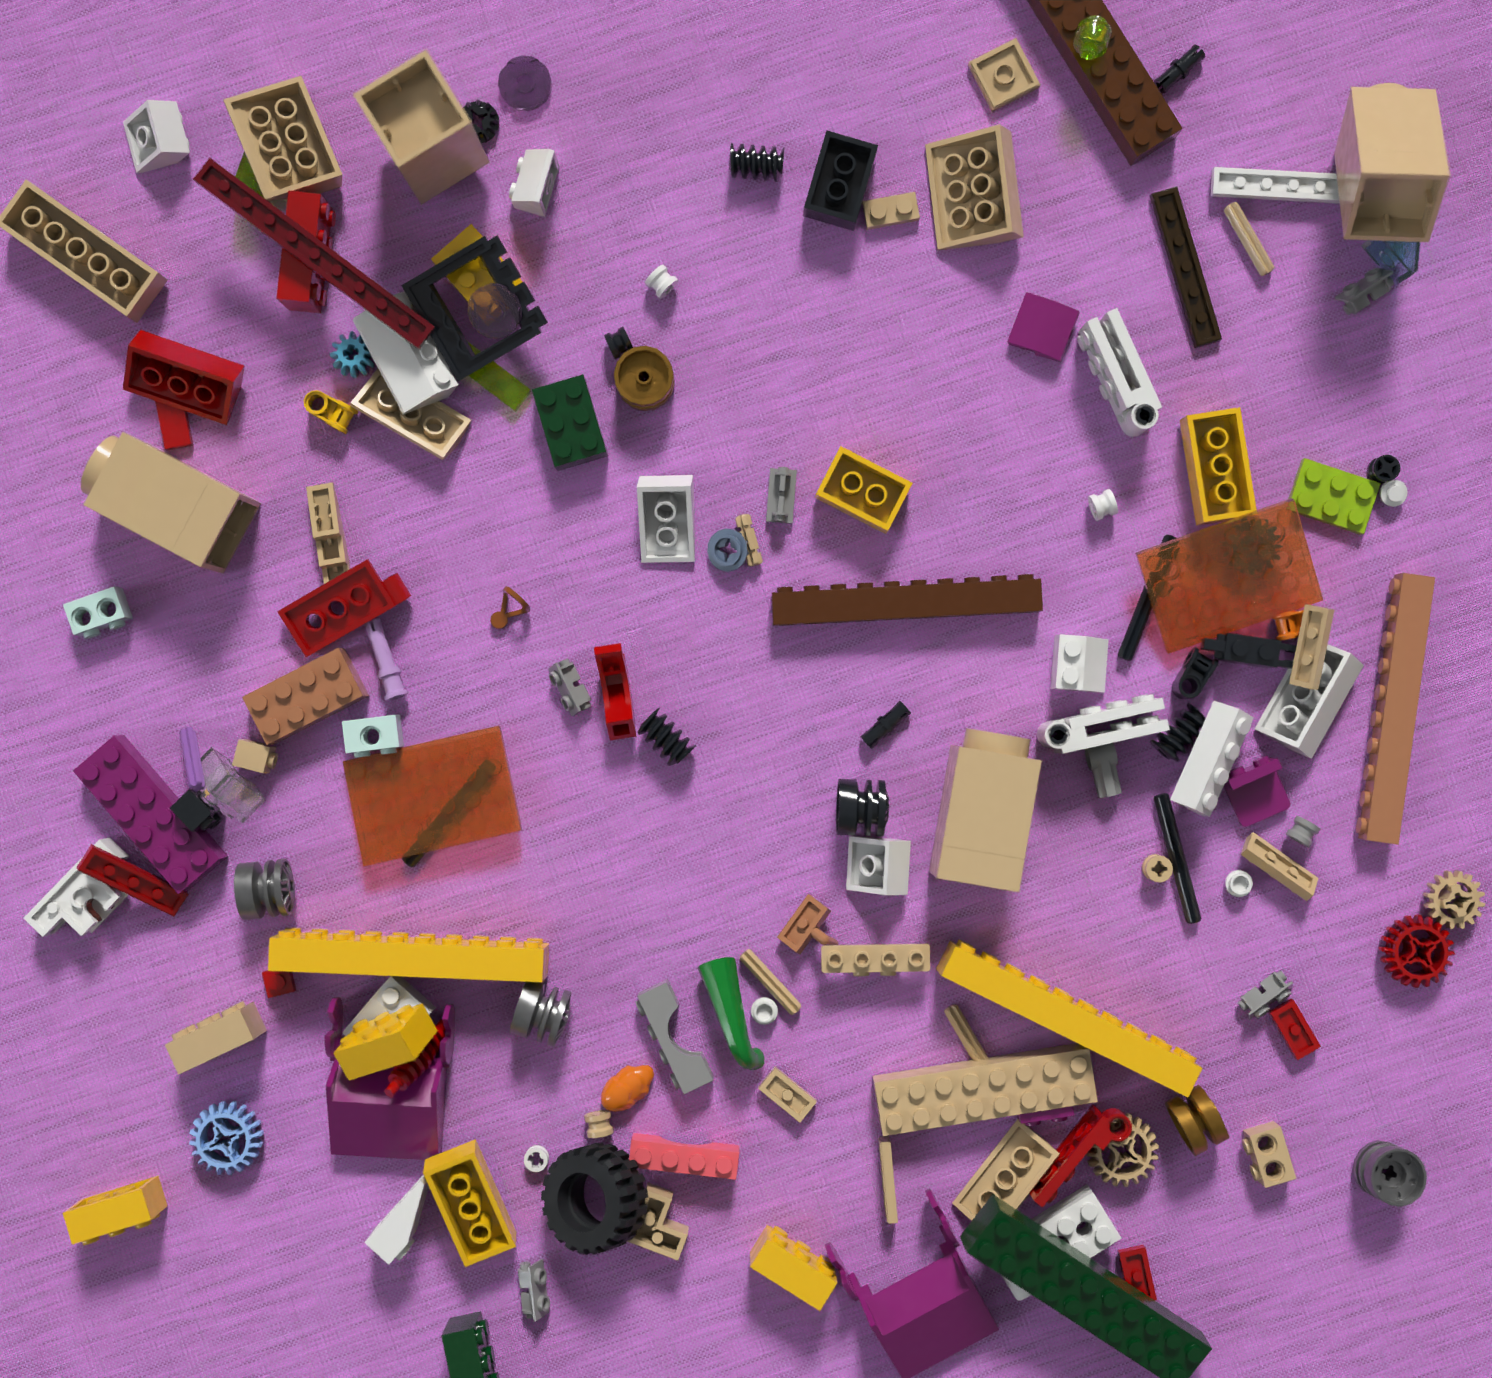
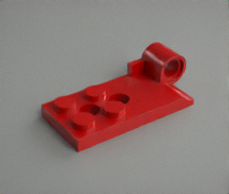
[277,559,412,657]
[1029,1104,1132,1208]

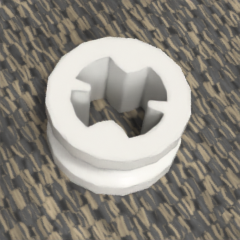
[524,1145,549,1172]

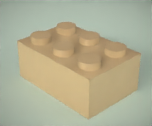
[165,1001,267,1075]

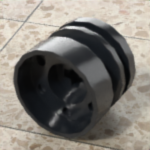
[836,779,889,836]

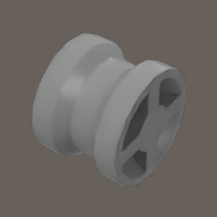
[1286,816,1320,848]

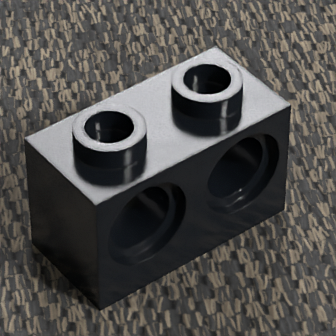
[169,787,227,832]

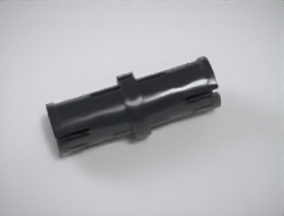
[1154,44,1205,94]
[860,701,911,749]

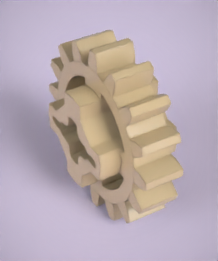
[1423,870,1485,929]

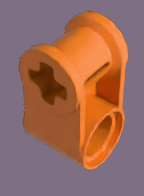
[1271,610,1304,641]

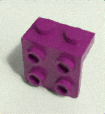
[1223,755,1291,827]

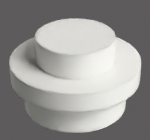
[1380,480,1408,507]
[1225,870,1253,897]
[751,997,778,1025]

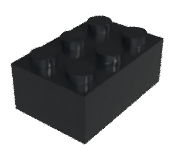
[803,130,878,231]

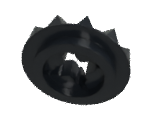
[463,99,499,143]

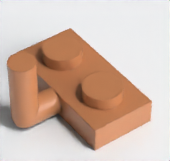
[777,894,838,954]

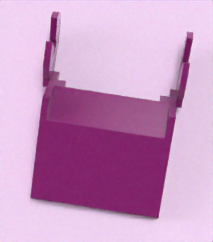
[325,997,455,1160]
[825,1188,999,1378]

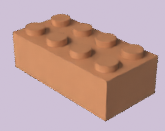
[242,648,369,745]

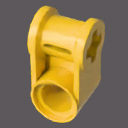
[304,390,359,434]

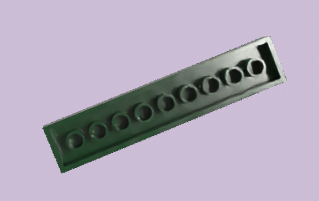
[960,1194,1212,1378]

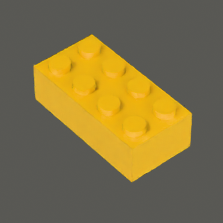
[1179,407,1257,526]
[423,1139,517,1267]

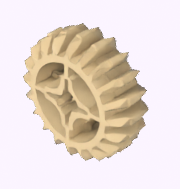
[1086,1113,1159,1187]

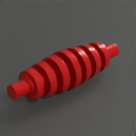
[384,1019,446,1098]

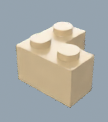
[627,1182,689,1261]

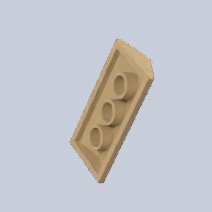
[350,369,471,460]
[952,1119,1060,1221]

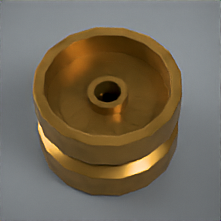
[614,346,675,411]
[1165,1084,1229,1156]

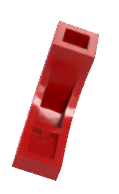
[594,643,637,741]

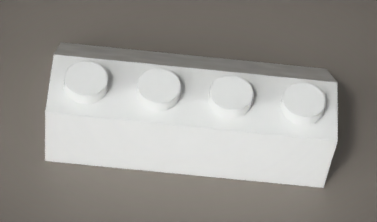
[353,291,458,415]
[1255,645,1364,759]
[1170,701,1254,817]

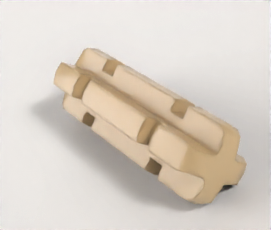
[735,514,763,567]

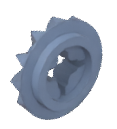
[707,529,749,572]

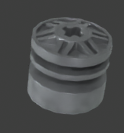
[234,858,295,920]
[510,982,572,1047]
[1353,1141,1427,1207]

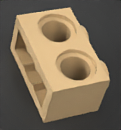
[1242,1121,1297,1188]

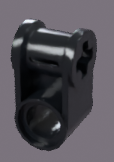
[1172,647,1219,699]

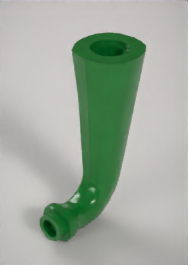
[698,957,765,1070]

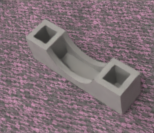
[635,979,714,1094]

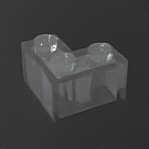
[200,747,265,823]

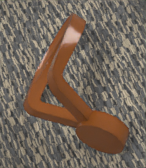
[490,586,530,629]

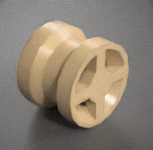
[1142,854,1173,883]
[584,1110,614,1138]

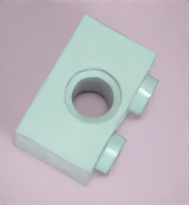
[342,715,404,758]

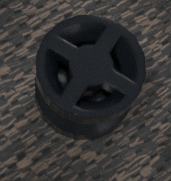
[604,326,633,360]
[1367,455,1400,484]

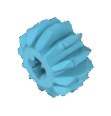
[330,331,375,378]

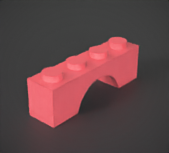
[629,1133,739,1180]

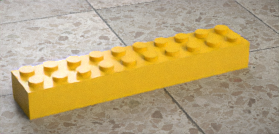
[268,927,549,982]
[936,939,1202,1097]

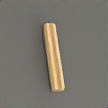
[1224,202,1274,276]
[740,949,801,1015]
[944,1004,988,1061]

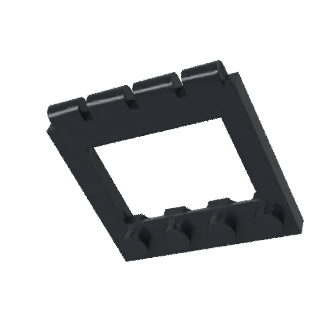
[401,235,548,381]

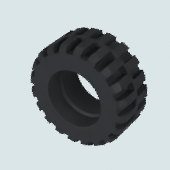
[541,1143,648,1255]

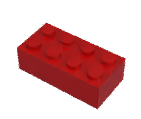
[276,190,336,314]

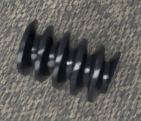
[729,143,785,182]
[1150,703,1206,762]
[637,707,696,766]

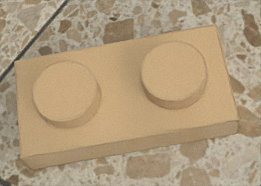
[862,192,920,230]
[758,1066,817,1122]

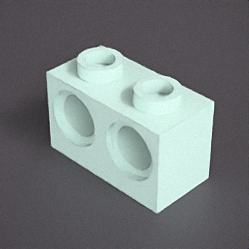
[63,587,133,639]

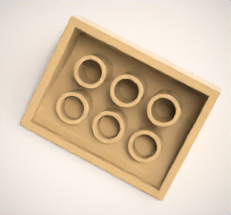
[223,76,343,201]
[925,124,1024,250]

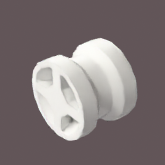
[645,264,679,299]
[1088,489,1118,521]

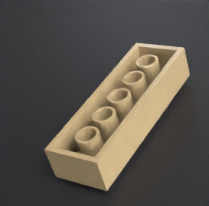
[0,180,168,323]

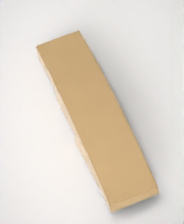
[306,482,351,584]

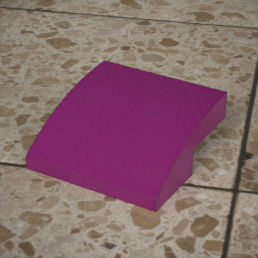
[1007,292,1080,362]

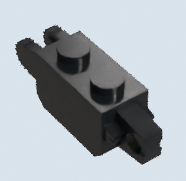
[1200,633,1296,669]

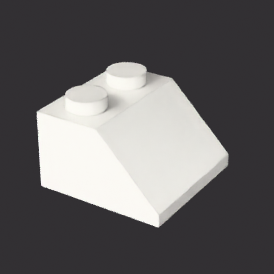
[123,100,190,173]
[509,149,560,217]
[1051,634,1109,693]
[846,836,911,895]

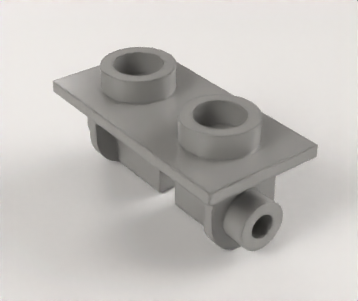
[1334,268,1394,315]
[766,467,797,524]
[548,658,591,716]
[1238,971,1293,1020]
[517,1259,550,1322]

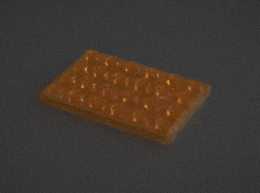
[1135,498,1323,654]
[343,725,523,867]

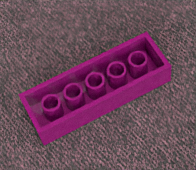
[73,735,228,894]

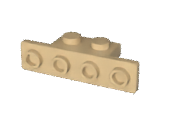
[821,944,930,976]

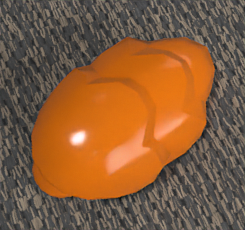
[601,1065,654,1112]

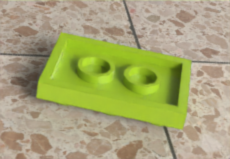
[1285,458,1381,535]

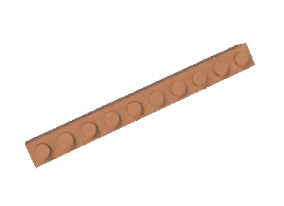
[1356,573,1435,845]

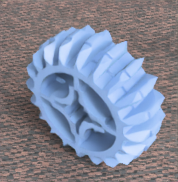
[189,1101,264,1175]

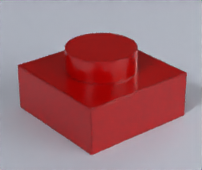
[262,970,296,998]

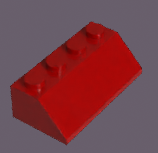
[123,330,245,425]

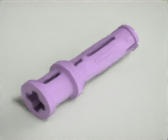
[364,618,408,701]

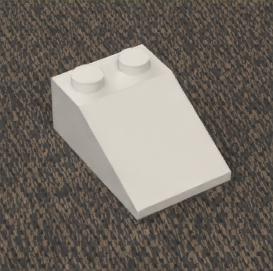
[637,475,695,563]
[342,976,436,1036]
[364,1174,429,1265]

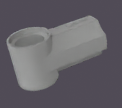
[1085,743,1122,798]

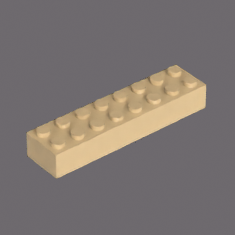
[872,1043,1098,1136]

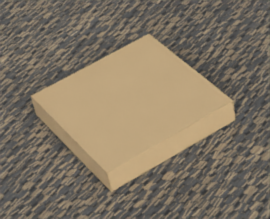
[968,38,1040,112]

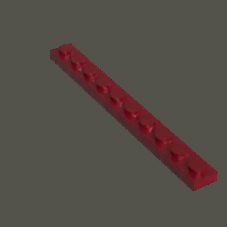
[193,158,435,350]

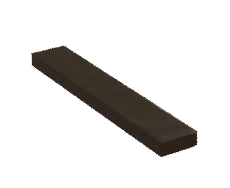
[1150,186,1222,348]

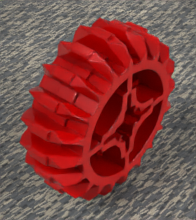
[1379,914,1455,988]

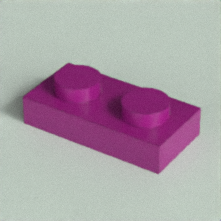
[1017,1106,1074,1126]

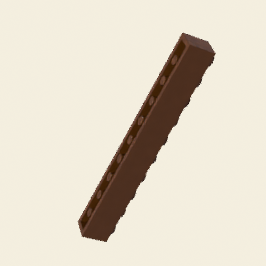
[771,574,1043,626]

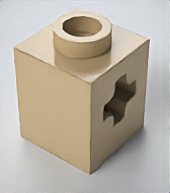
[232,739,278,773]

